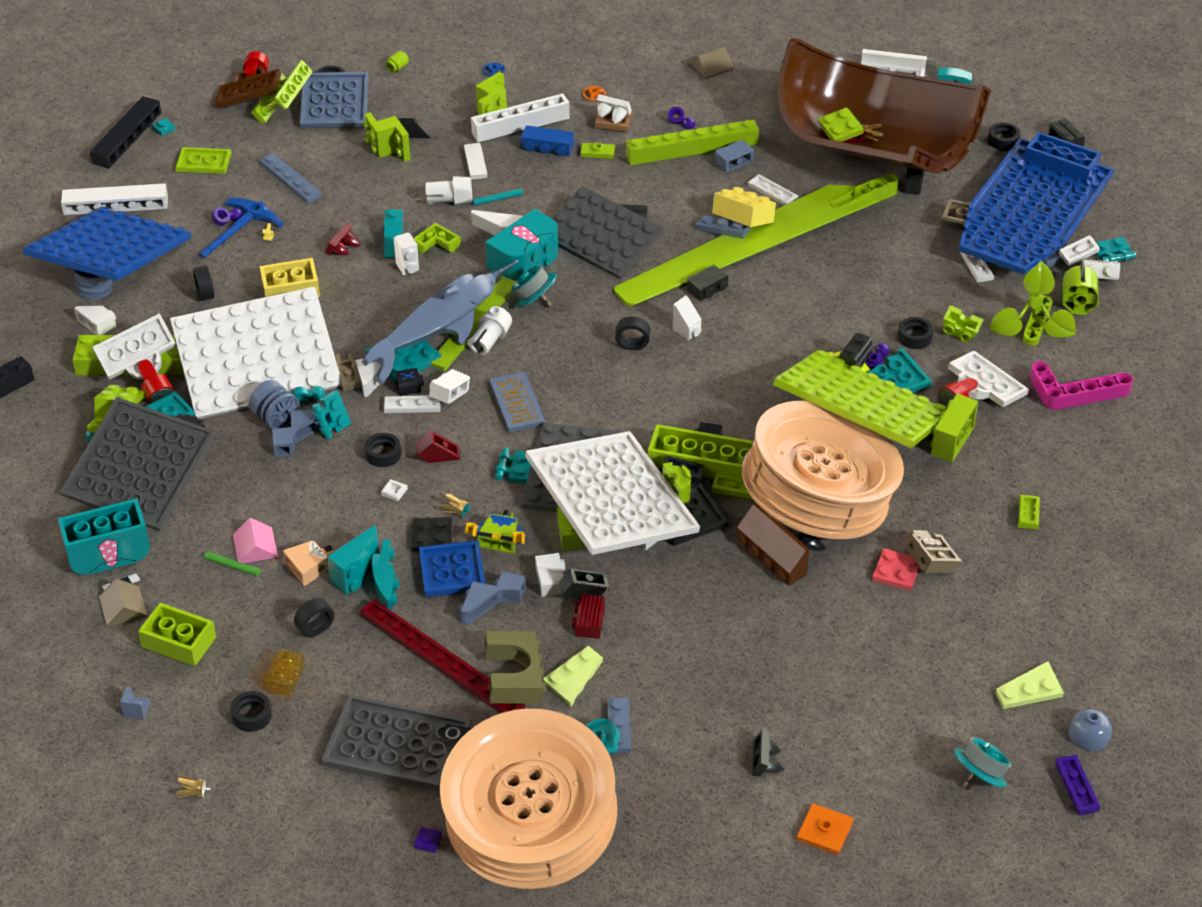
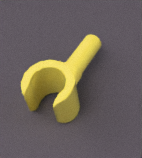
[262,223,274,241]

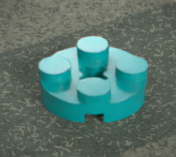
[586,718,620,754]

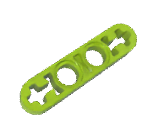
[1023,295,1053,346]

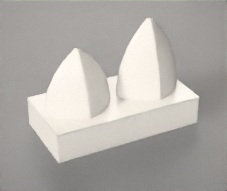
[597,94,632,124]
[1059,235,1100,266]

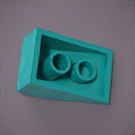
[327,525,380,595]

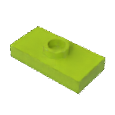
[580,143,615,159]
[1018,495,1040,530]

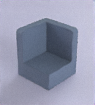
[120,686,150,719]

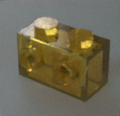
[263,649,305,698]

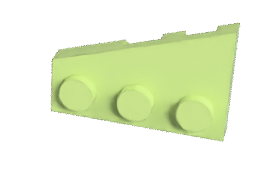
[542,646,603,707]
[996,661,1064,709]

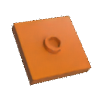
[796,803,854,855]

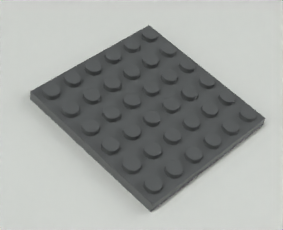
[60,397,216,531]

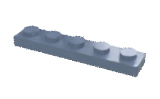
[259,153,322,204]

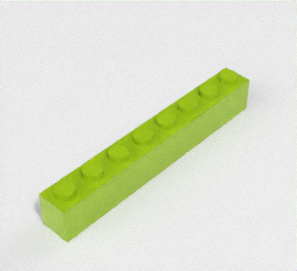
[626,120,759,165]

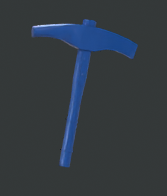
[199,198,284,258]

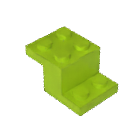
[476,71,507,115]
[363,112,411,161]
[88,385,144,433]

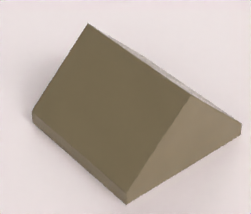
[689,46,733,79]
[942,199,970,228]
[99,578,148,627]

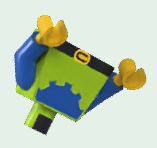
[464,510,526,554]

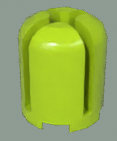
[1062,266,1099,315]

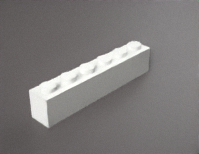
[471,94,570,142]
[61,184,168,215]

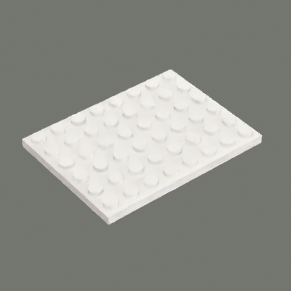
[170,287,342,419]
[525,431,700,555]

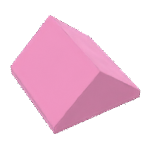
[233,518,278,563]

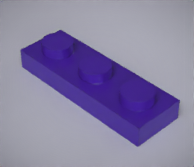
[1055,755,1100,816]

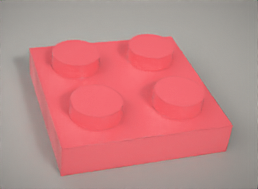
[872,548,920,591]

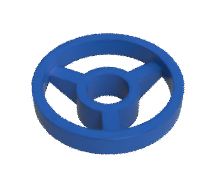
[483,62,505,77]

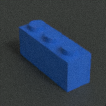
[521,125,575,156]

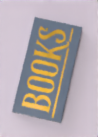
[489,371,545,433]

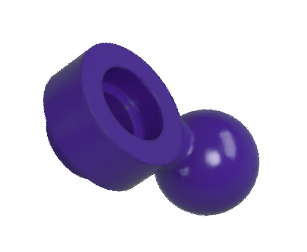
[668,107,696,129]
[212,207,243,226]
[865,343,889,370]

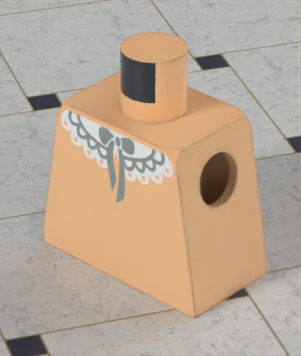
[283,541,334,586]

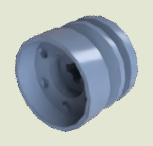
[73,269,113,300]
[249,379,300,429]

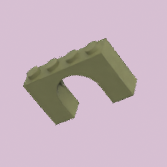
[484,630,546,704]

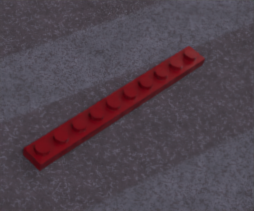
[360,599,525,714]

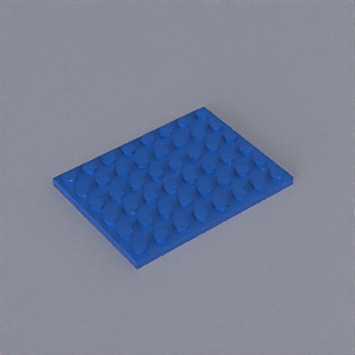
[23,207,191,281]

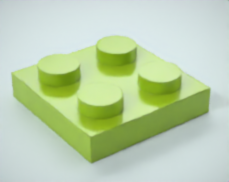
[818,107,864,142]

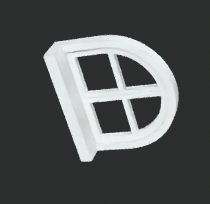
[861,49,927,77]

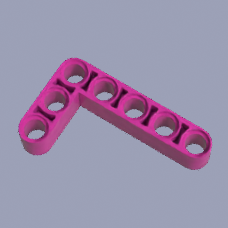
[1030,361,1133,410]

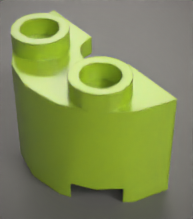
[943,305,983,342]
[663,462,691,504]

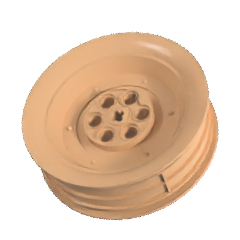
[742,401,904,539]
[440,709,617,889]

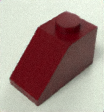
[415,429,461,463]

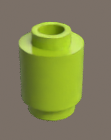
[385,51,409,73]

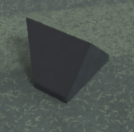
[398,118,430,138]

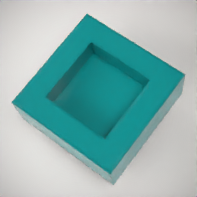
[152,118,176,136]

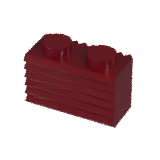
[572,594,605,639]

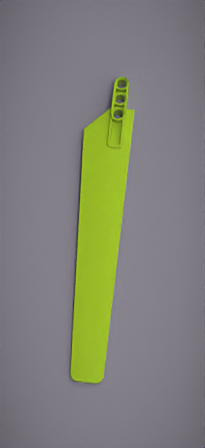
[614,174,898,306]

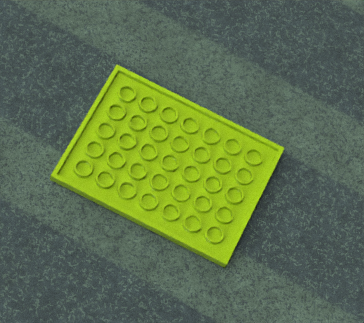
[773,350,947,449]

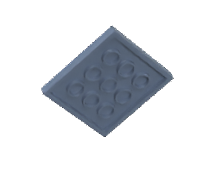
[300,72,369,128]

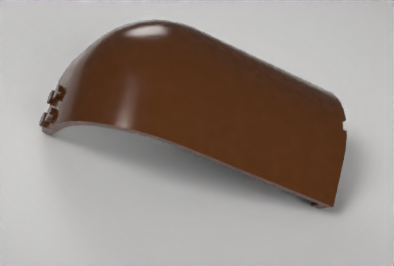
[777,38,991,174]

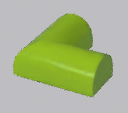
[413,223,461,254]

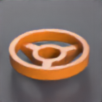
[583,86,606,101]

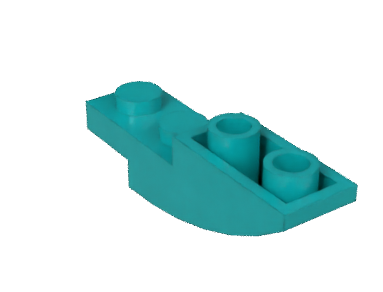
[372,539,399,611]

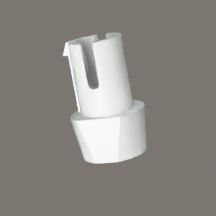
[426,176,472,205]
[468,306,512,355]

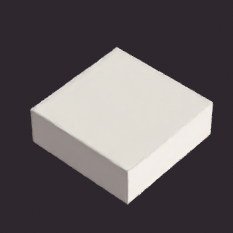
[381,479,408,501]

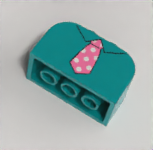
[485,209,559,281]
[58,498,150,575]

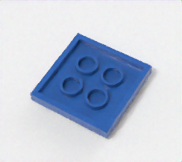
[419,540,485,597]

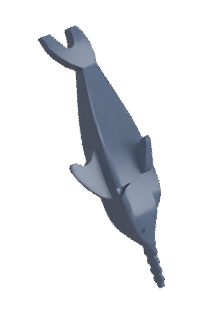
[362,260,519,385]

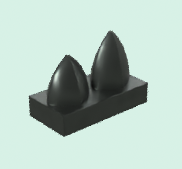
[752,729,784,777]

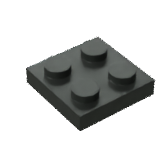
[412,517,452,551]

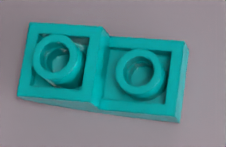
[937,68,972,84]

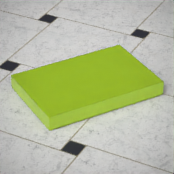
[175,147,232,174]

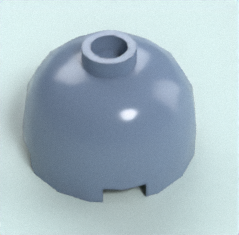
[1068,709,1112,751]

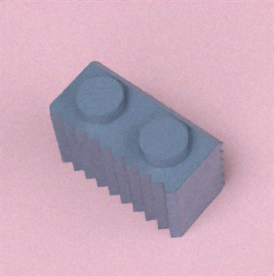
[714,140,754,172]

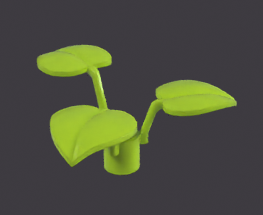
[990,261,1077,337]

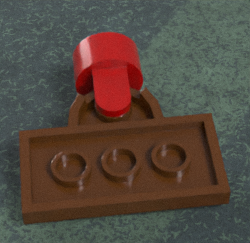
[215,51,281,109]

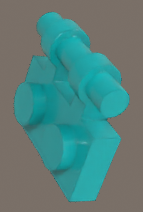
[1095,237,1136,262]
[312,390,351,439]
[495,448,531,484]

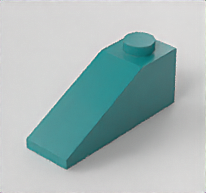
[384,209,404,258]

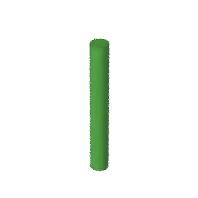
[204,552,261,576]

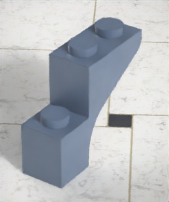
[272,409,328,457]
[458,571,526,624]

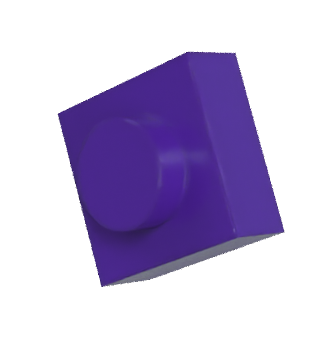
[414,827,442,853]

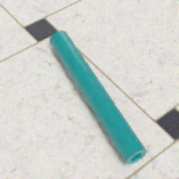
[472,188,523,206]

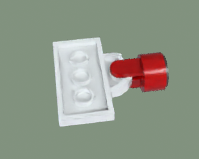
[93,313,177,403]
[937,351,1029,409]

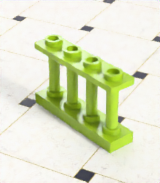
[251,60,312,124]

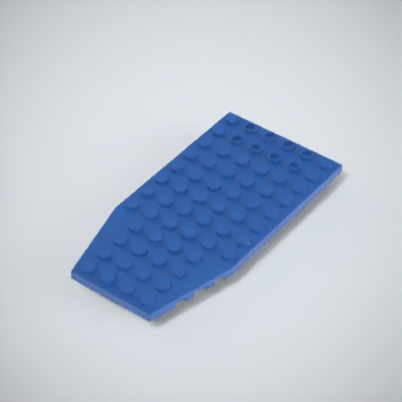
[958,132,1115,275]

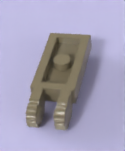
[334,351,362,391]

